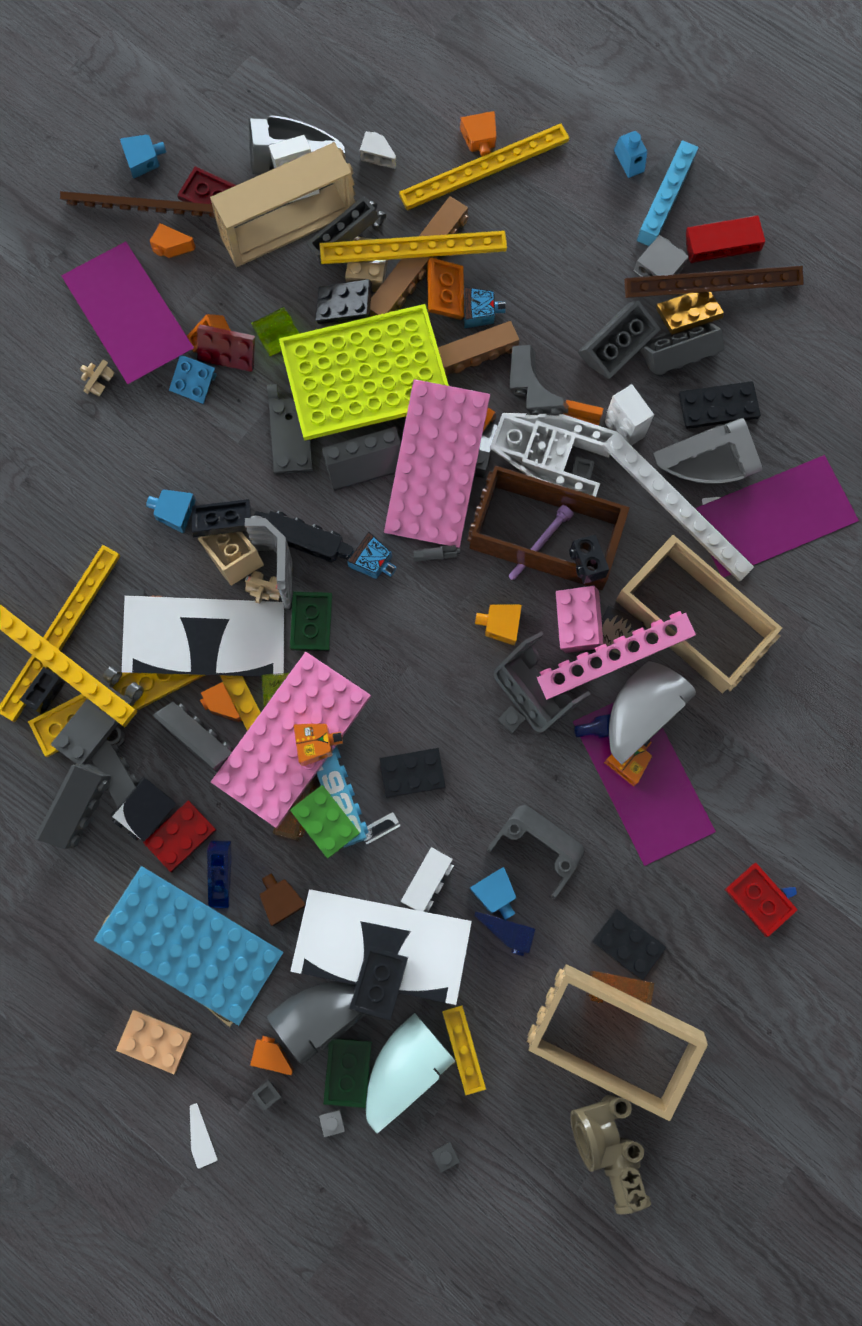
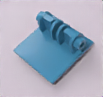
[169,355,216,404]

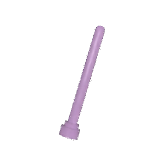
[509,505,574,580]

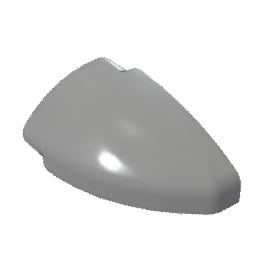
[653,418,762,483]
[609,661,696,764]

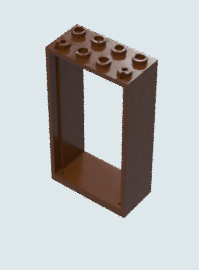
[467,466,630,590]

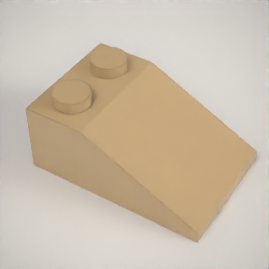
[345,237,388,292]
[198,532,264,586]

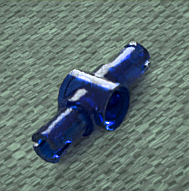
[574,714,611,738]

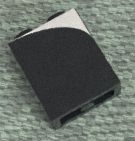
[111,776,176,842]

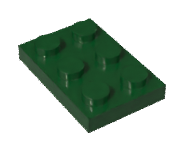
[290,591,332,652]
[323,1039,372,1108]

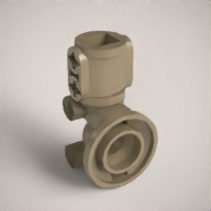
[571,1095,651,1214]

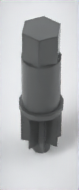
[414,545,461,562]

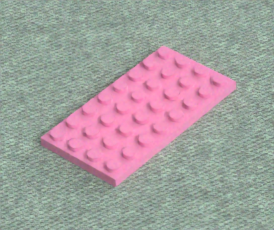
[384,379,490,548]
[211,652,371,828]

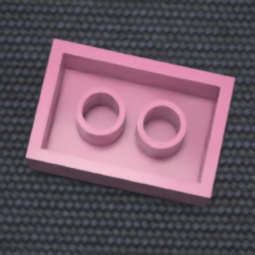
[556,586,604,653]

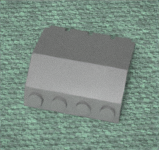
[245,516,293,609]

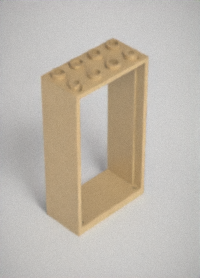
[210,142,355,267]
[616,535,782,694]
[527,964,708,1121]

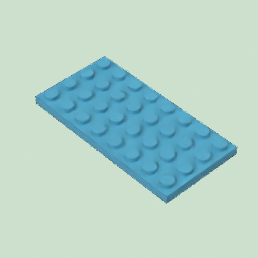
[94,866,283,1026]

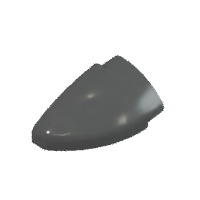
[266,981,366,1065]

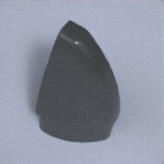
[249,115,345,175]

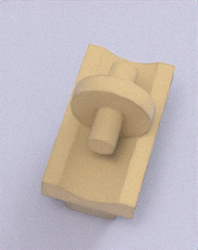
[80,359,115,396]
[245,571,280,604]

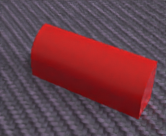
[686,216,766,263]

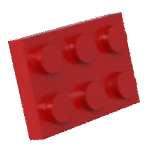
[143,800,216,873]
[724,862,798,937]

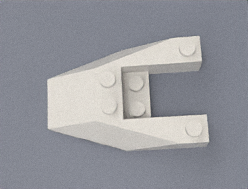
[490,413,616,497]

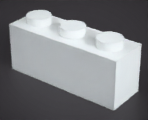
[401,847,454,912]

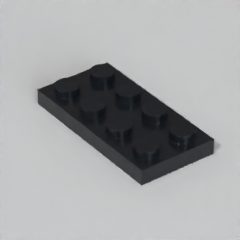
[678,381,761,429]

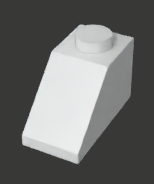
[360,131,396,169]

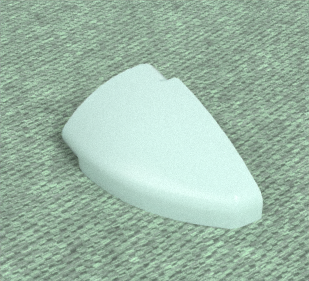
[366,1013,455,1133]

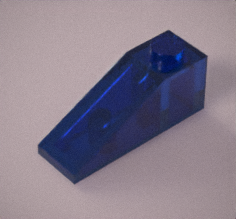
[207,841,232,908]
[474,912,535,956]

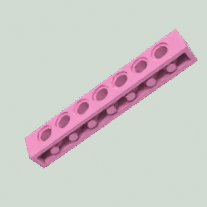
[537,611,696,700]

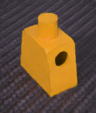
[475,604,522,645]

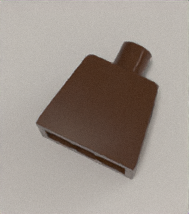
[260,873,306,926]

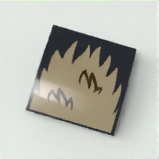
[601,605,644,656]

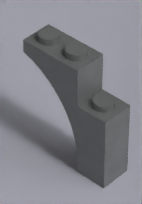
[509,345,568,416]

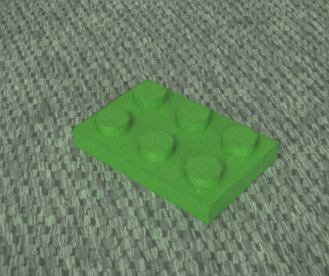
[290,785,360,859]

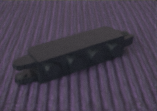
[254,511,354,562]

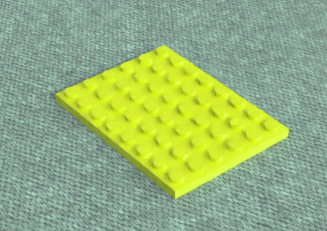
[279,304,449,441]

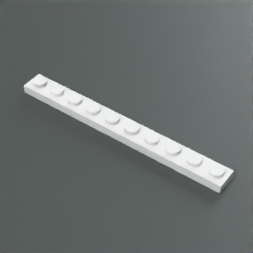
[602,431,754,581]

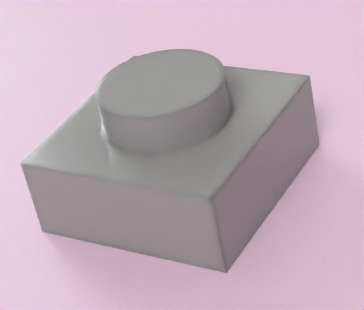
[319,1109,345,1137]

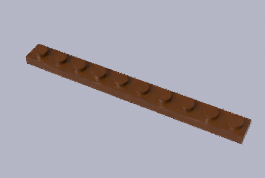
[60,191,215,218]
[624,266,804,298]

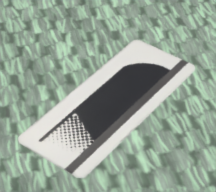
[364,812,400,844]

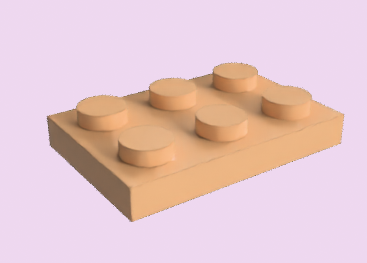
[116,1010,192,1074]

